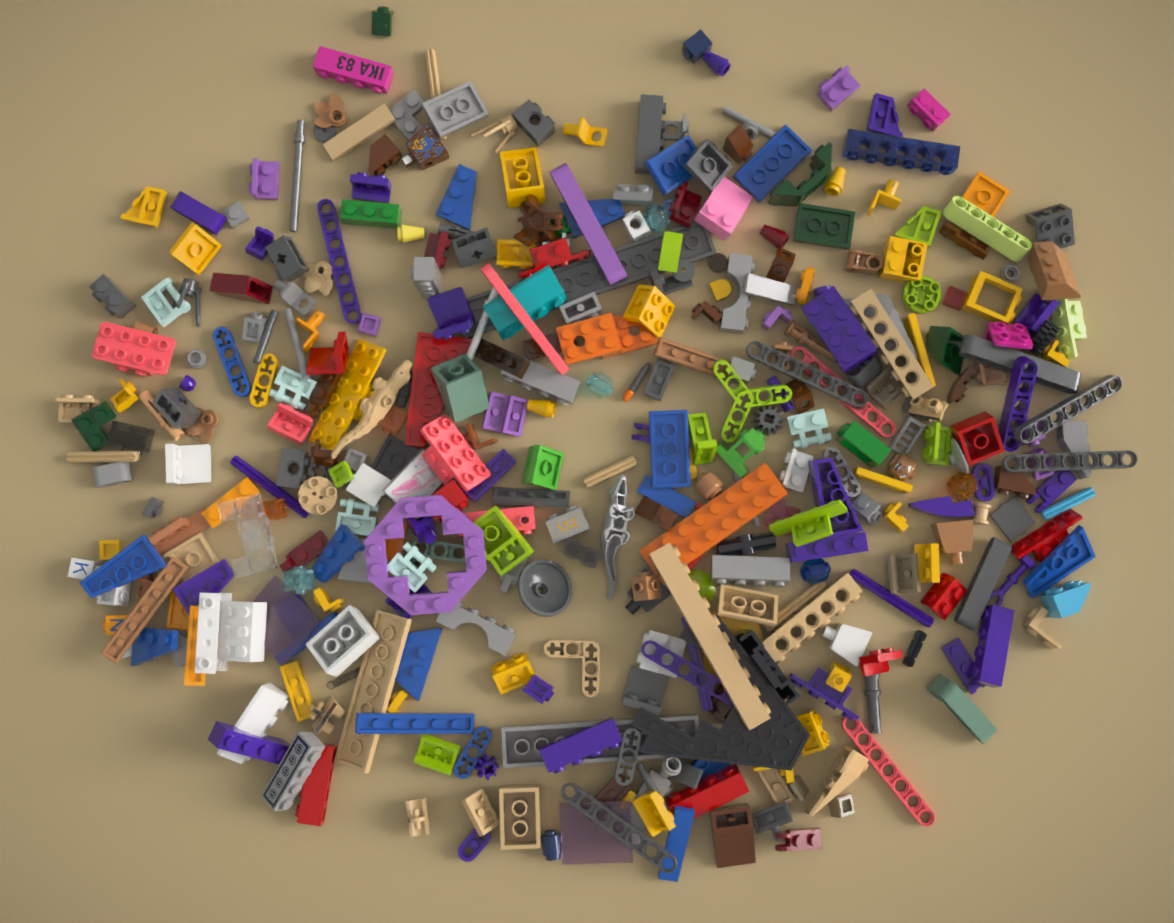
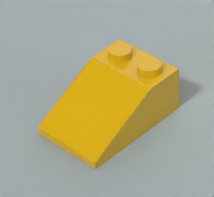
[499,147,545,208]

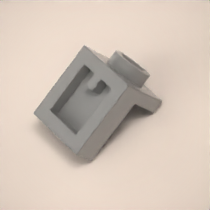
[242,312,268,343]

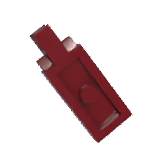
[279,530,329,572]

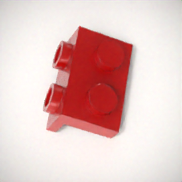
[920,572,968,621]
[859,647,903,677]

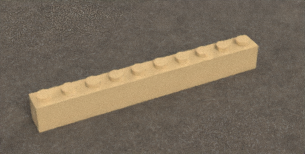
[649,543,771,730]

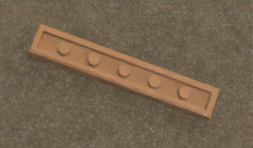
[100,556,189,665]

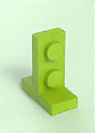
[688,412,717,465]

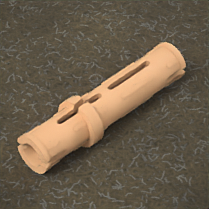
[138,390,185,441]

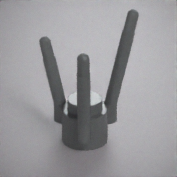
[172,278,201,327]

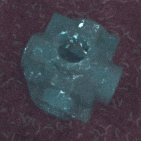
[283,566,315,595]

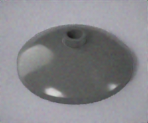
[518,559,572,617]

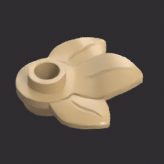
[302,261,333,297]

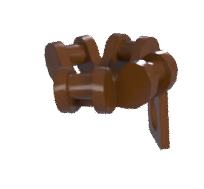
[513,194,563,247]

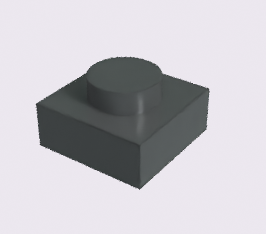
[142,497,164,518]

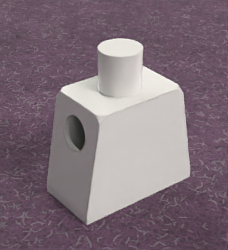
[822,623,872,666]

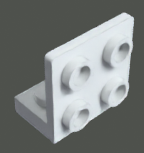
[165,444,212,485]

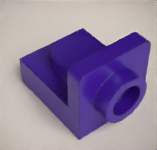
[523,674,554,704]

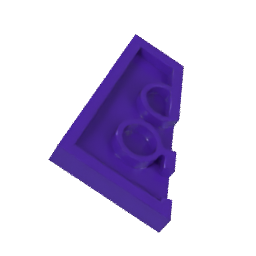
[173,558,235,615]

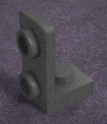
[648,267,693,295]

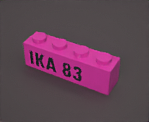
[313,46,394,94]

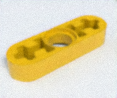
[250,353,279,408]

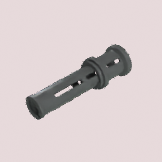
[863,673,882,734]

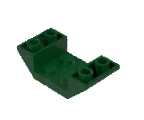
[768,142,832,207]

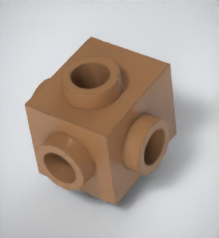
[631,572,661,601]

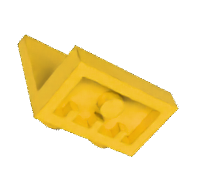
[623,285,675,338]

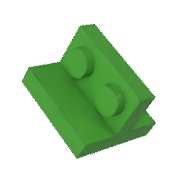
[522,444,564,490]

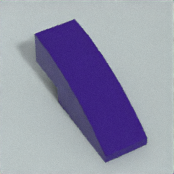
[908,496,974,518]

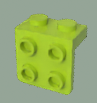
[922,422,951,466]

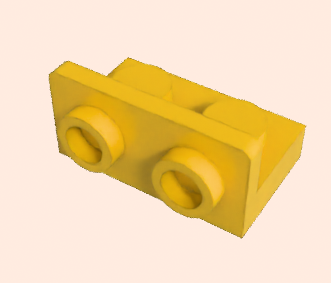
[913,543,940,583]
[490,652,535,695]
[796,708,829,756]

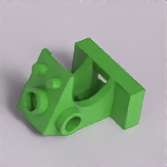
[716,428,765,478]

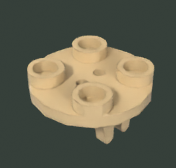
[298,476,337,515]

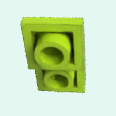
[658,231,683,273]

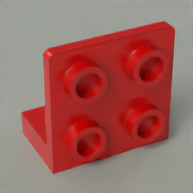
[306,331,349,375]

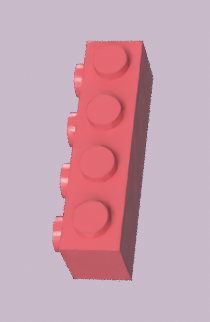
[458,506,536,541]

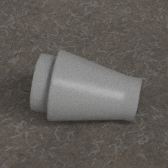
[659,756,681,779]

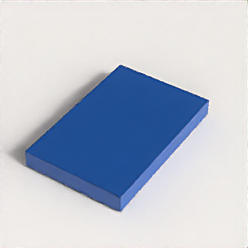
[644,134,696,196]

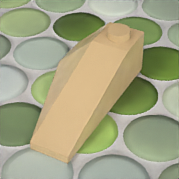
[805,745,869,817]

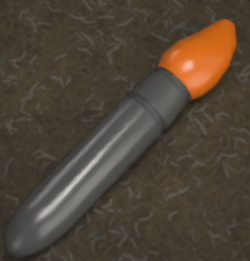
[623,363,650,402]

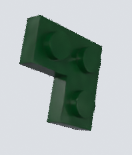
[71,401,117,451]

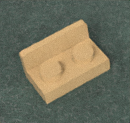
[461,789,500,837]

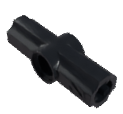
[716,532,777,556]

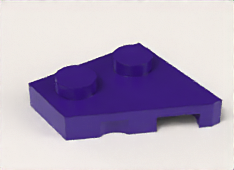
[866,93,903,140]

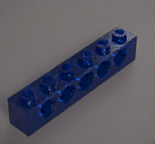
[842,129,960,175]

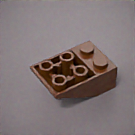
[709,803,756,868]

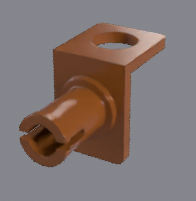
[462,424,499,449]

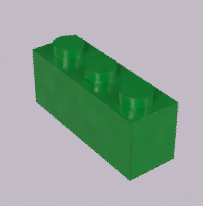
[340,199,402,229]

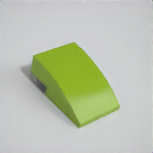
[473,506,534,576]

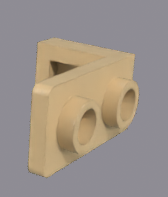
[1022,606,1062,650]

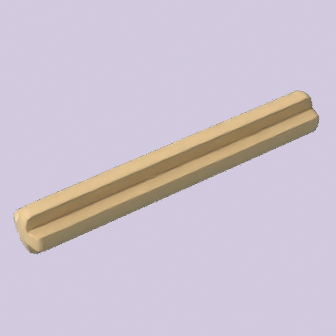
[66,451,139,463]
[763,579,828,633]

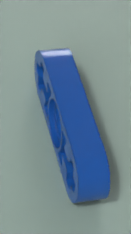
[454,726,492,779]

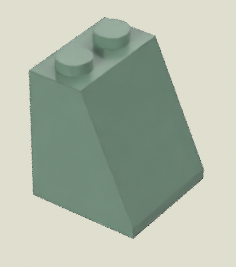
[431,354,490,423]

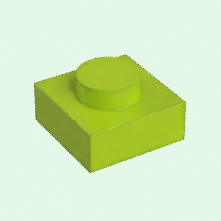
[328,461,354,488]

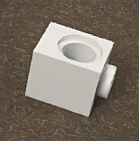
[622,210,650,242]

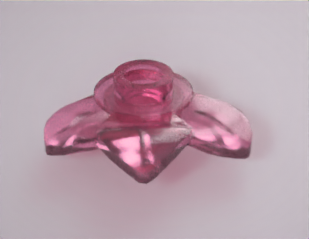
[764,498,801,536]

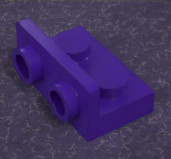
[1013,294,1059,334]

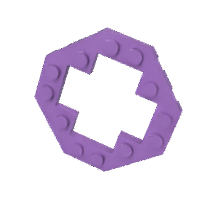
[364,494,487,615]

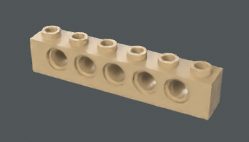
[849,289,934,399]
[761,573,863,664]

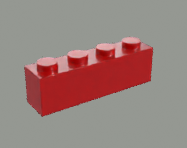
[295,742,337,827]
[666,764,750,819]

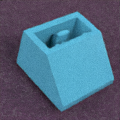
[1040,580,1091,618]

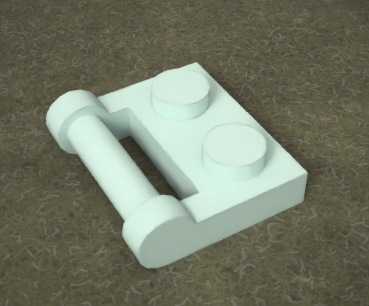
[141,278,191,327]

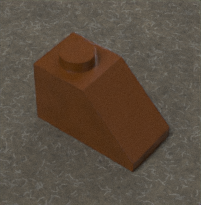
[722,124,754,164]
[635,496,678,532]

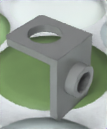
[662,114,689,140]

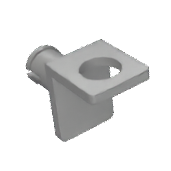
[274,279,316,316]

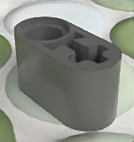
[846,354,883,388]

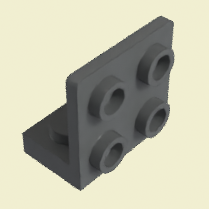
[1026,203,1075,249]
[621,665,669,716]

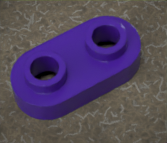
[971,463,995,502]
[458,828,491,862]

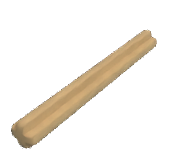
[425,49,447,140]

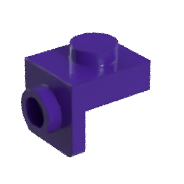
[245,226,274,261]

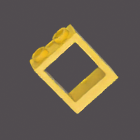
[961,271,1023,324]

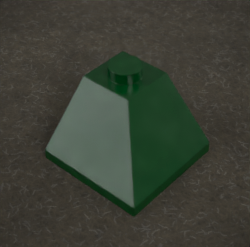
[926,326,964,375]

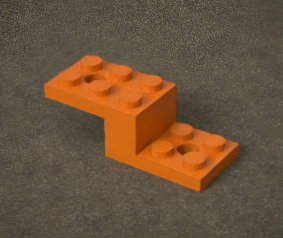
[556,313,657,365]

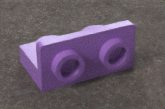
[817,65,860,111]
[249,158,280,200]

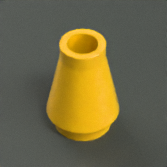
[824,167,846,196]
[527,399,556,418]

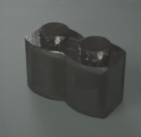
[561,538,602,568]

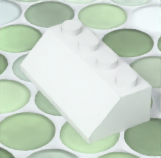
[217,683,289,764]

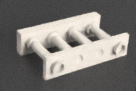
[195,593,232,674]

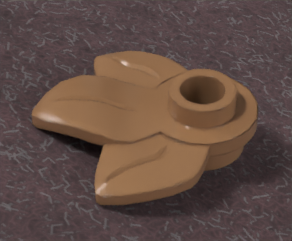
[314,93,347,128]
[185,407,219,445]

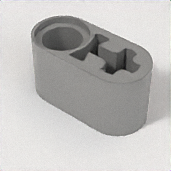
[92,462,132,488]

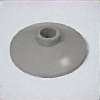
[948,438,969,474]

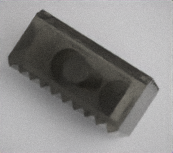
[107,420,155,455]

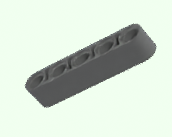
[954,537,1012,630]

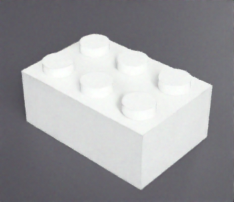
[217,601,267,662]
[305,605,380,677]

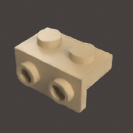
[55,395,100,423]

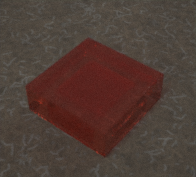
[942,286,968,311]

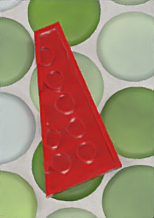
[404,332,472,448]

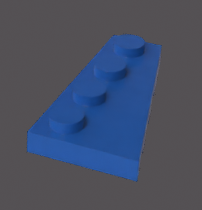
[79,535,168,598]

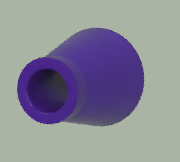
[702,51,731,77]

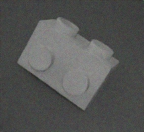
[613,183,653,205]

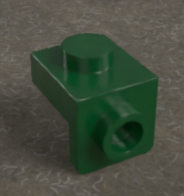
[372,6,394,36]

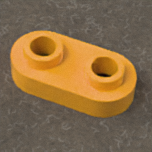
[795,267,815,305]

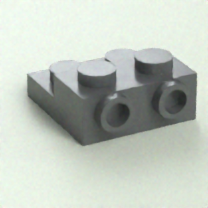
[683,138,733,193]

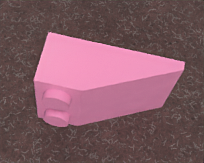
[693,176,753,241]

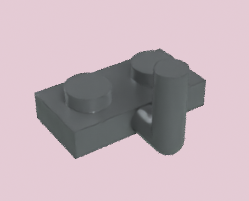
[751,802,794,843]

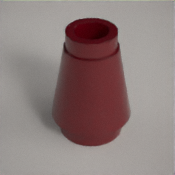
[760,224,789,249]

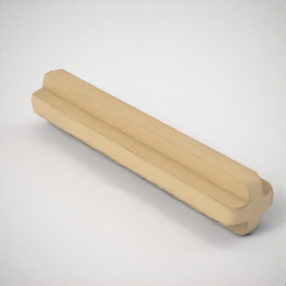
[583,456,637,487]

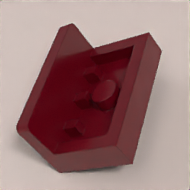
[424,231,451,270]

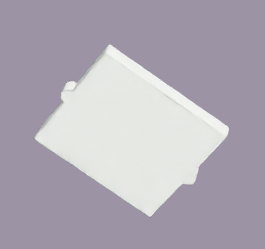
[346,463,391,508]

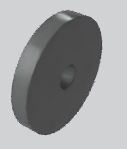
[313,124,336,143]
[672,259,695,282]

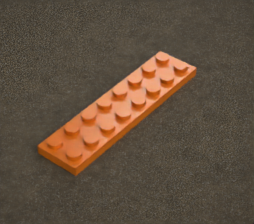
[639,463,788,583]

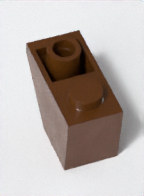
[368,133,402,177]
[994,465,1036,499]

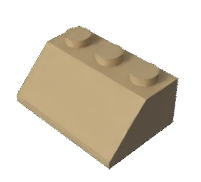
[715,584,778,627]

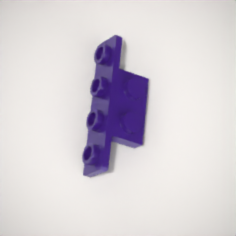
[789,667,859,721]

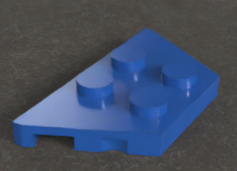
[395,628,442,701]

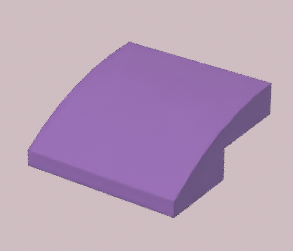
[481,391,528,437]

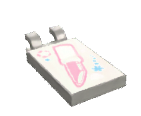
[382,449,443,503]

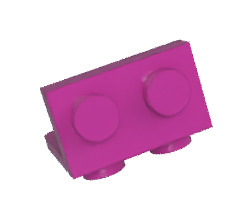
[983,322,1033,349]

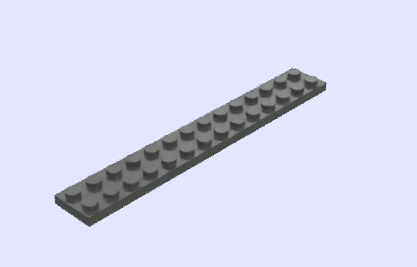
[464,221,717,338]

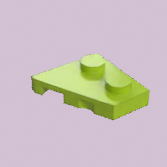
[894,206,942,248]

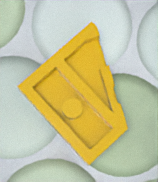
[121,186,168,228]

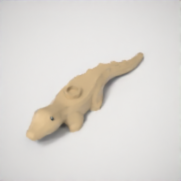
[331,360,412,459]

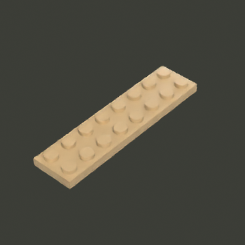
[334,609,412,773]

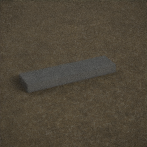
[492,487,570,508]

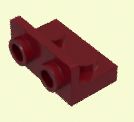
[668,181,702,228]

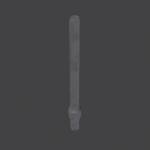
[290,120,306,232]

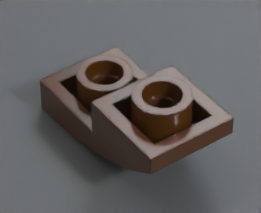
[946,365,977,404]

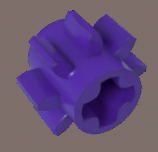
[474,753,500,780]

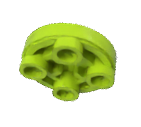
[902,276,941,314]

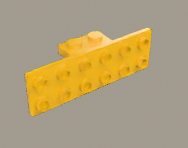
[309,339,386,450]

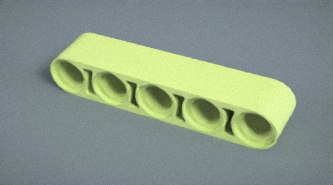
[943,196,1032,262]

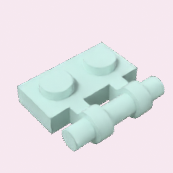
[269,366,317,411]
[786,409,832,449]
[335,498,380,536]
[388,542,437,592]

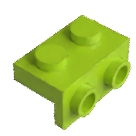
[413,734,460,775]

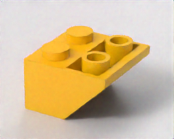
[878,236,928,282]

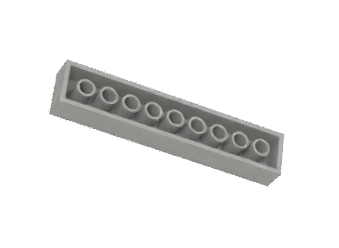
[501,713,699,768]

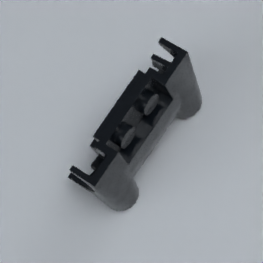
[734,629,801,705]

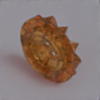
[947,472,978,501]

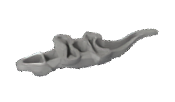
[600,475,635,599]

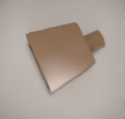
[931,519,973,565]

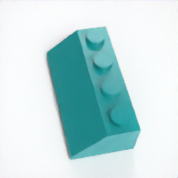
[483,265,567,341]

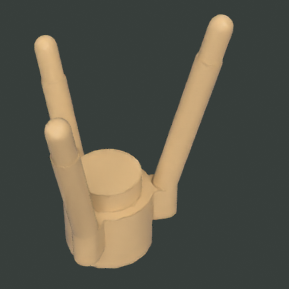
[470,115,518,154]

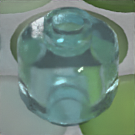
[643,203,670,233]
[585,371,614,399]

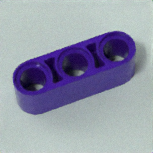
[170,191,227,235]

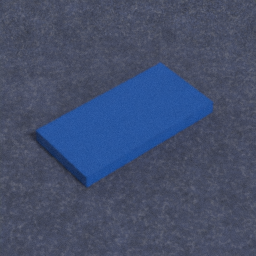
[733,124,812,203]
[649,410,691,488]

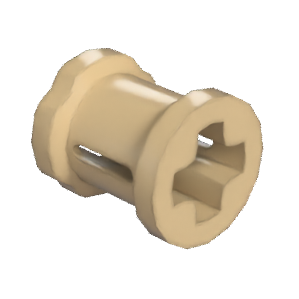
[973,503,991,525]

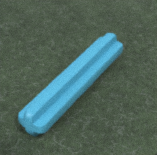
[1040,487,1095,520]

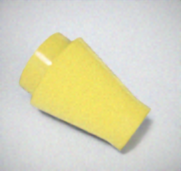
[397,224,424,243]

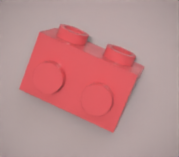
[267,403,313,446]

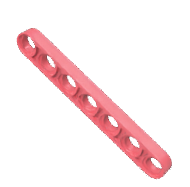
[480,263,570,375]
[791,346,896,438]
[841,717,935,827]

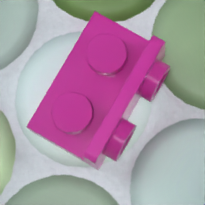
[907,88,951,131]

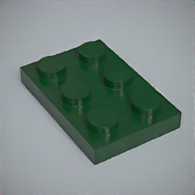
[793,203,855,250]

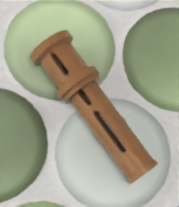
[784,320,835,362]

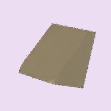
[787,775,809,801]
[828,794,855,818]

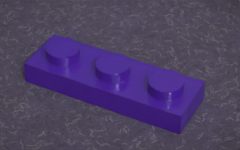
[462,449,517,503]

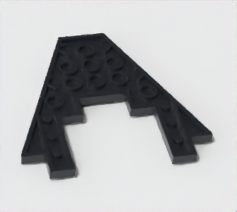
[631,614,810,771]

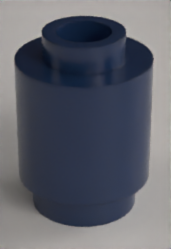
[541,829,563,861]

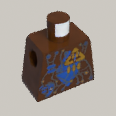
[401,123,449,170]

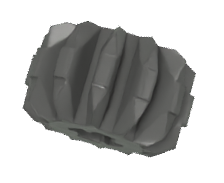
[751,405,785,436]

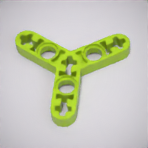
[713,359,792,443]

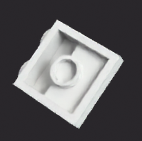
[636,630,686,678]

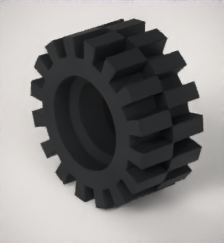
[1028,319,1059,356]

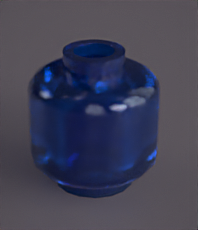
[800,558,831,585]

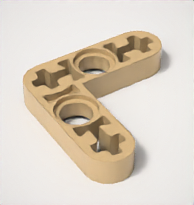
[544,640,600,698]

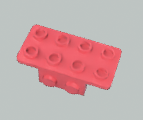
[91,322,176,377]
[420,415,491,491]

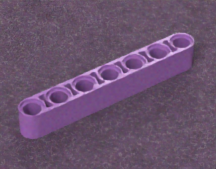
[549,163,627,285]

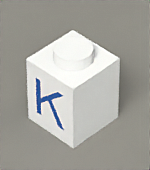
[67,557,101,579]

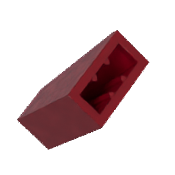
[209,272,273,305]

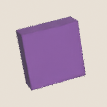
[357,313,382,337]

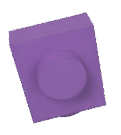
[761,306,793,331]

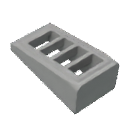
[889,415,926,455]

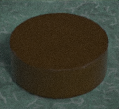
[708,253,728,273]

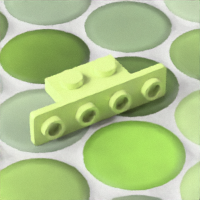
[1051,299,1087,359]

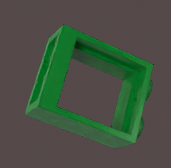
[835,421,891,468]

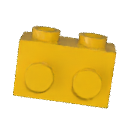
[496,238,535,269]
[632,791,676,837]

